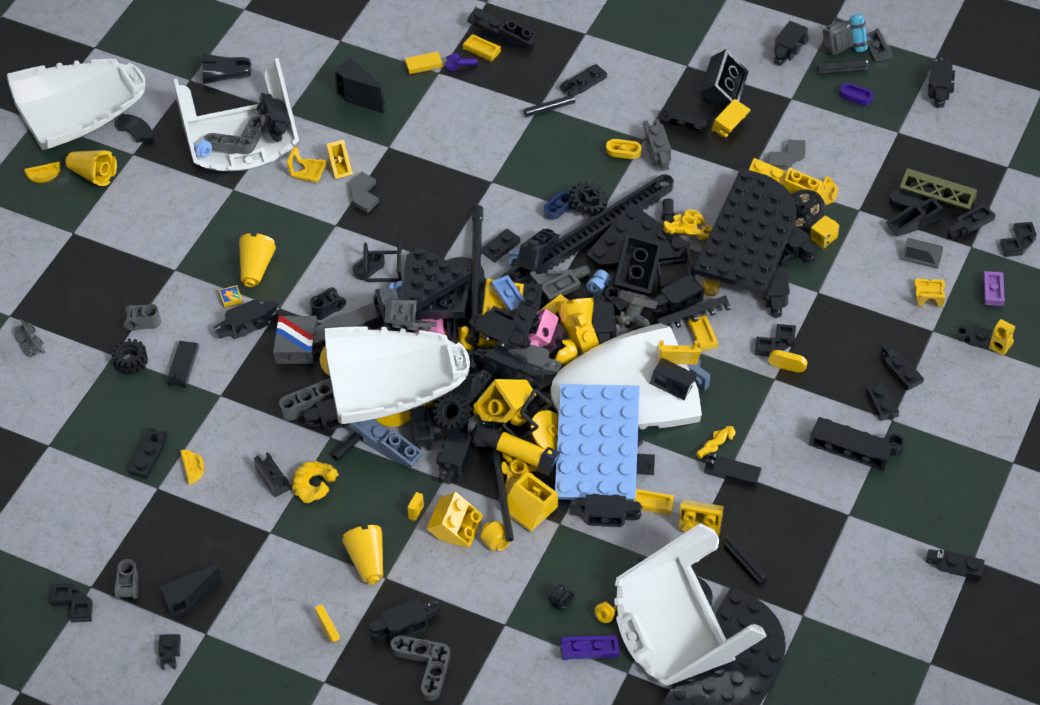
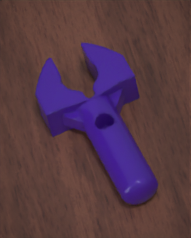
[445,53,478,71]

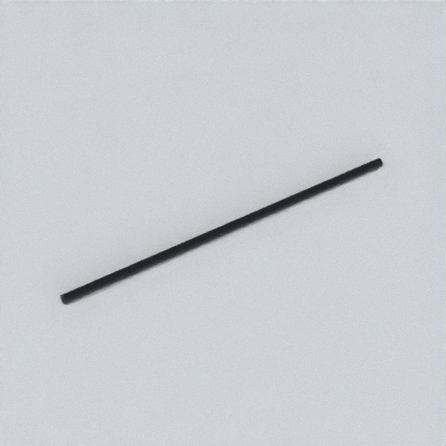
[467,299,514,542]

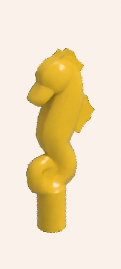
[696,426,735,459]

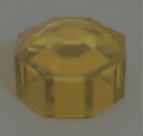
[702,278,720,296]

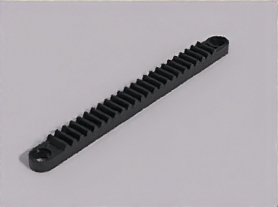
[501,174,674,284]

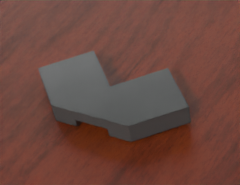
[769,139,806,170]
[350,172,379,213]

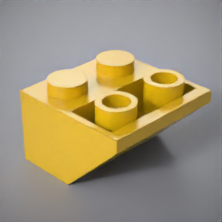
[507,472,558,532]
[427,492,483,548]
[678,499,723,537]

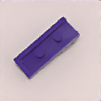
[560,635,620,660]

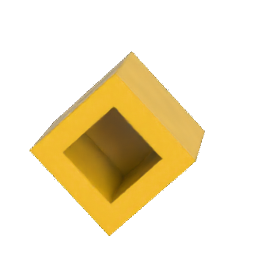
[810,215,839,249]

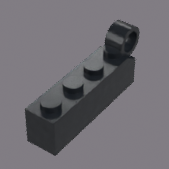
[809,417,905,471]

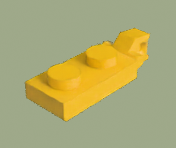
[572,312,600,355]

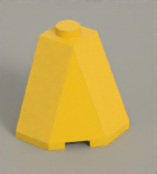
[473,379,536,422]

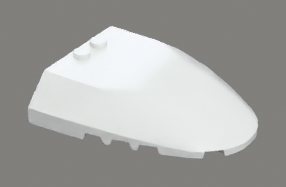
[7,59,145,150]
[550,323,702,429]
[325,327,470,424]

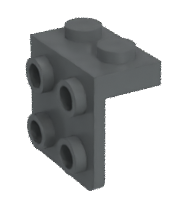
[384,299,437,330]

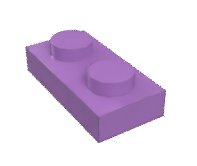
[983,271,1005,306]

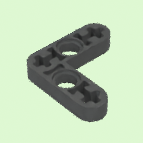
[203,116,264,154]
[391,636,451,701]

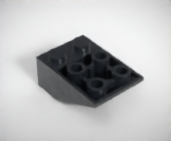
[334,59,385,113]

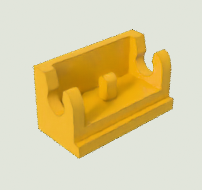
[711,99,750,137]
[657,340,701,365]

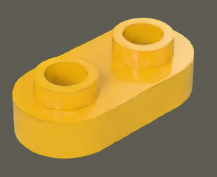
[606,139,642,159]

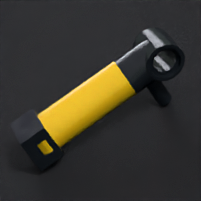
[470,420,561,476]

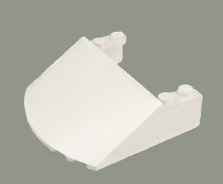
[174,58,299,171]
[614,523,767,686]

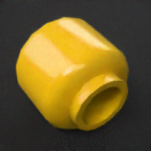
[480,521,510,551]

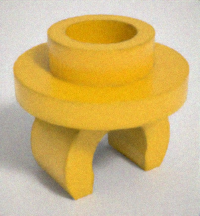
[595,602,617,623]

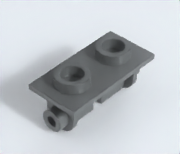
[15,319,45,357]

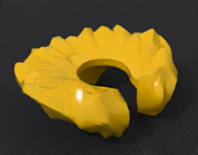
[291,461,339,503]

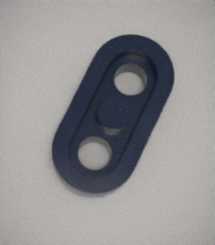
[544,191,572,220]

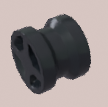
[549,584,574,610]

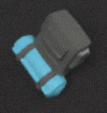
[823,14,868,55]

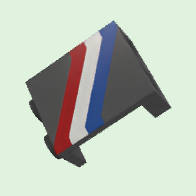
[273,316,318,364]

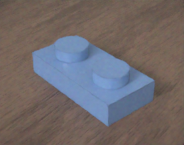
[491,275,525,314]

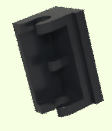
[649,358,697,401]
[409,407,435,451]
[254,452,292,497]

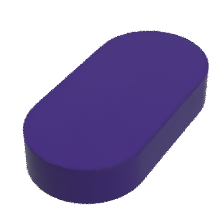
[839,83,874,106]

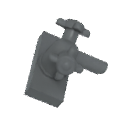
[615,290,658,331]

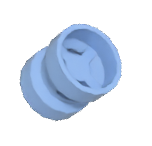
[586,270,612,296]

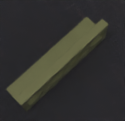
[900,168,977,211]

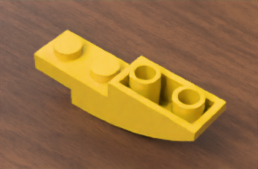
[749,158,823,194]

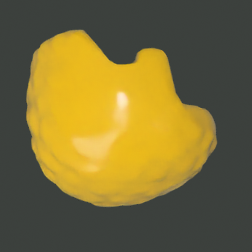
[552,339,578,368]

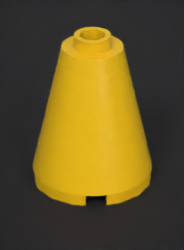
[66,150,117,186]
[239,233,276,287]
[556,298,594,350]
[342,525,383,585]

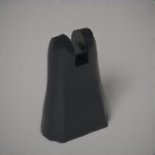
[202,53,251,84]

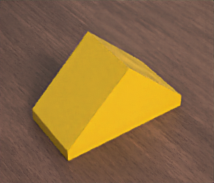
[326,140,353,179]

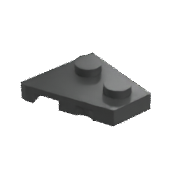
[529,270,581,303]

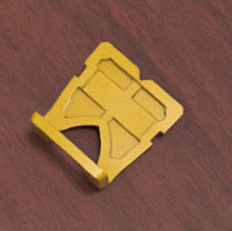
[286,147,327,183]
[914,278,945,307]

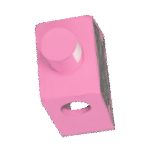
[527,308,559,347]

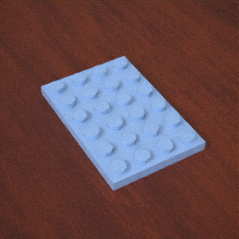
[555,384,640,501]

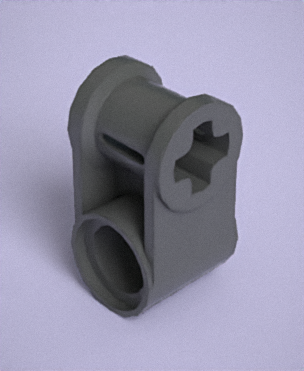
[124,304,162,331]
[115,559,139,600]

